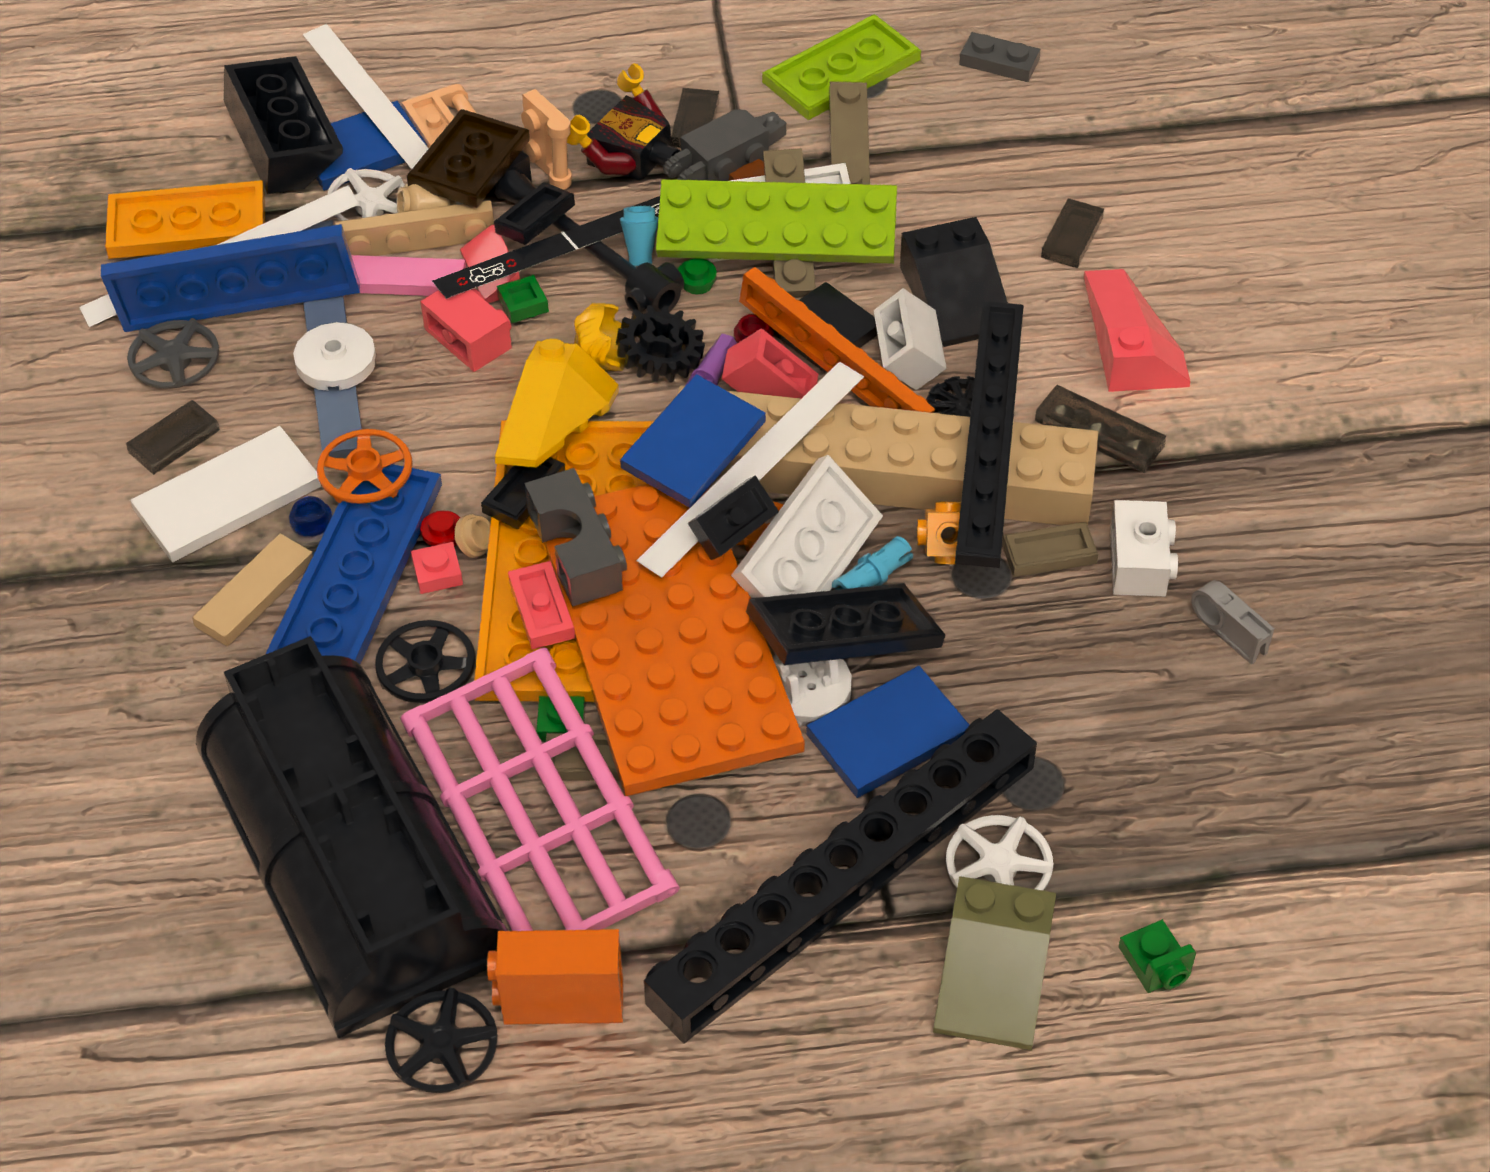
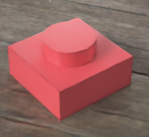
[411,542,463,594]

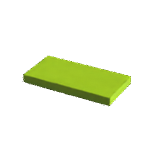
[762,14,921,120]

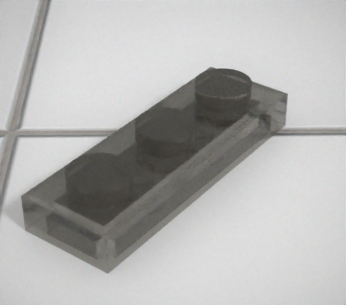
[1035,385,1166,473]

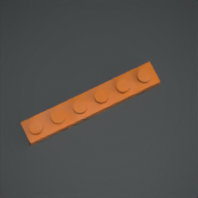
[739,267,935,413]

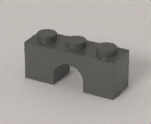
[524,468,627,607]

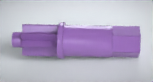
[685,333,737,386]

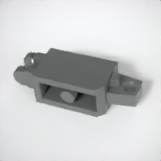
[663,109,787,181]

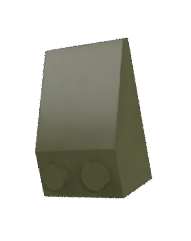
[933,876,1056,1051]

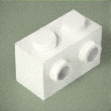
[874,288,947,390]

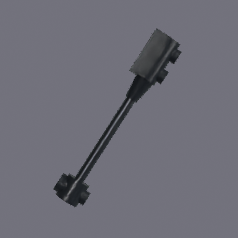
[488,151,684,312]

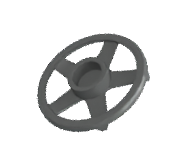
[127,318,219,389]

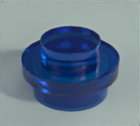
[289,496,332,537]

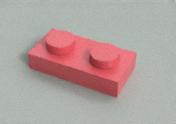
[508,561,575,649]

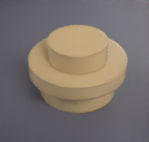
[455,514,490,558]

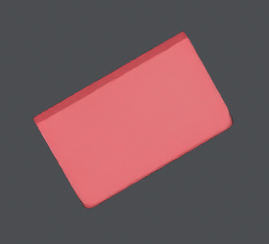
[460,224,520,303]

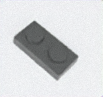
[959,32,1041,82]

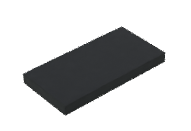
[746,583,945,665]

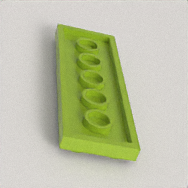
[656,179,897,264]

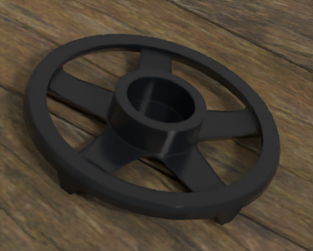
[375,620,476,703]
[385,987,498,1093]

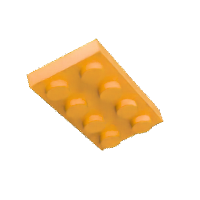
[105,180,265,259]

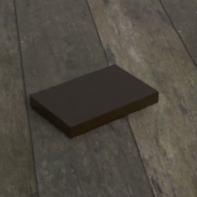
[407,109,530,208]

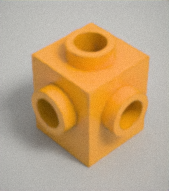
[917,501,961,564]

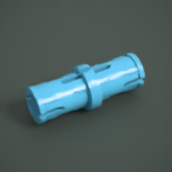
[832,536,913,590]

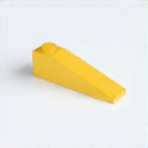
[495,339,619,468]

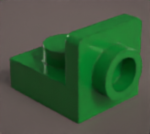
[1118,919,1196,993]

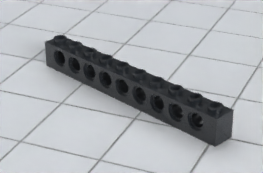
[643,709,1037,1044]

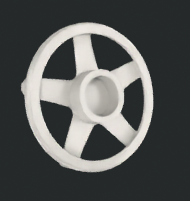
[328,168,405,221]
[946,815,1054,891]

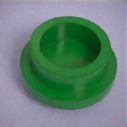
[678,258,717,295]

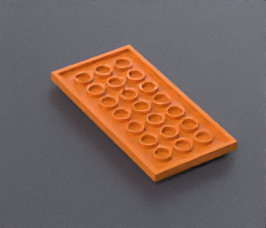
[544,484,805,796]

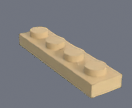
[335,200,494,256]

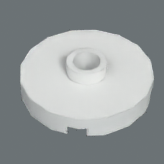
[293,322,376,391]

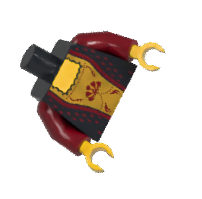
[567,63,680,180]

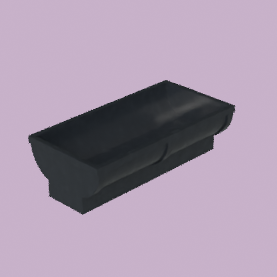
[196,636,508,1038]

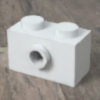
[1110,500,1178,597]

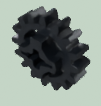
[616,305,705,383]

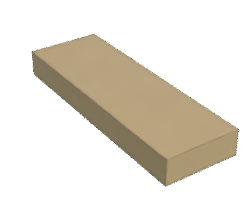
[192,533,313,647]

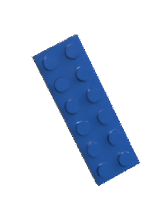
[101,224,360,332]
[266,464,442,664]

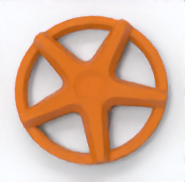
[317,429,413,504]

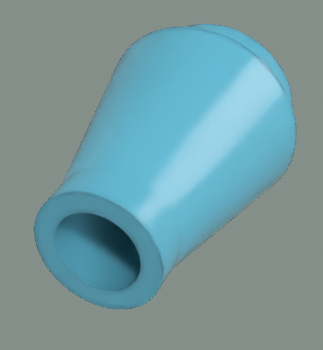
[620,206,658,266]

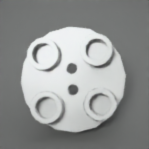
[773,655,852,727]

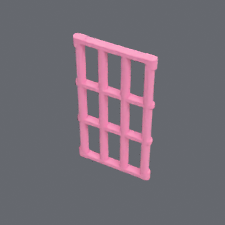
[400,648,680,931]

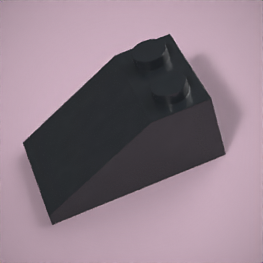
[900,217,1008,347]

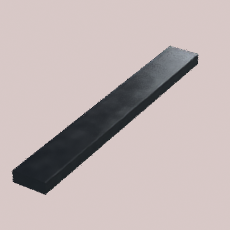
[955,301,1024,568]

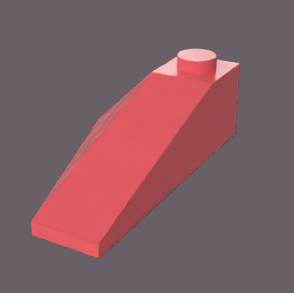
[1084,269,1191,392]

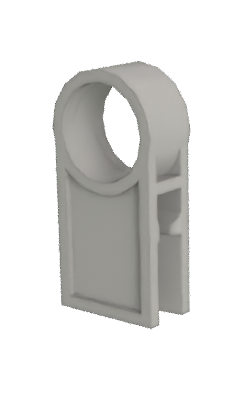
[1191,580,1275,665]

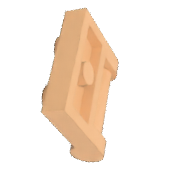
[402,84,476,148]
[521,89,572,190]

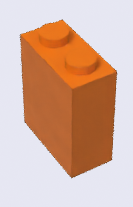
[487,929,624,1025]

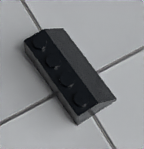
[224,56,343,194]

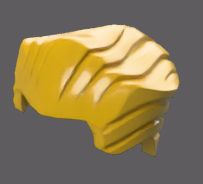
[574,303,625,371]

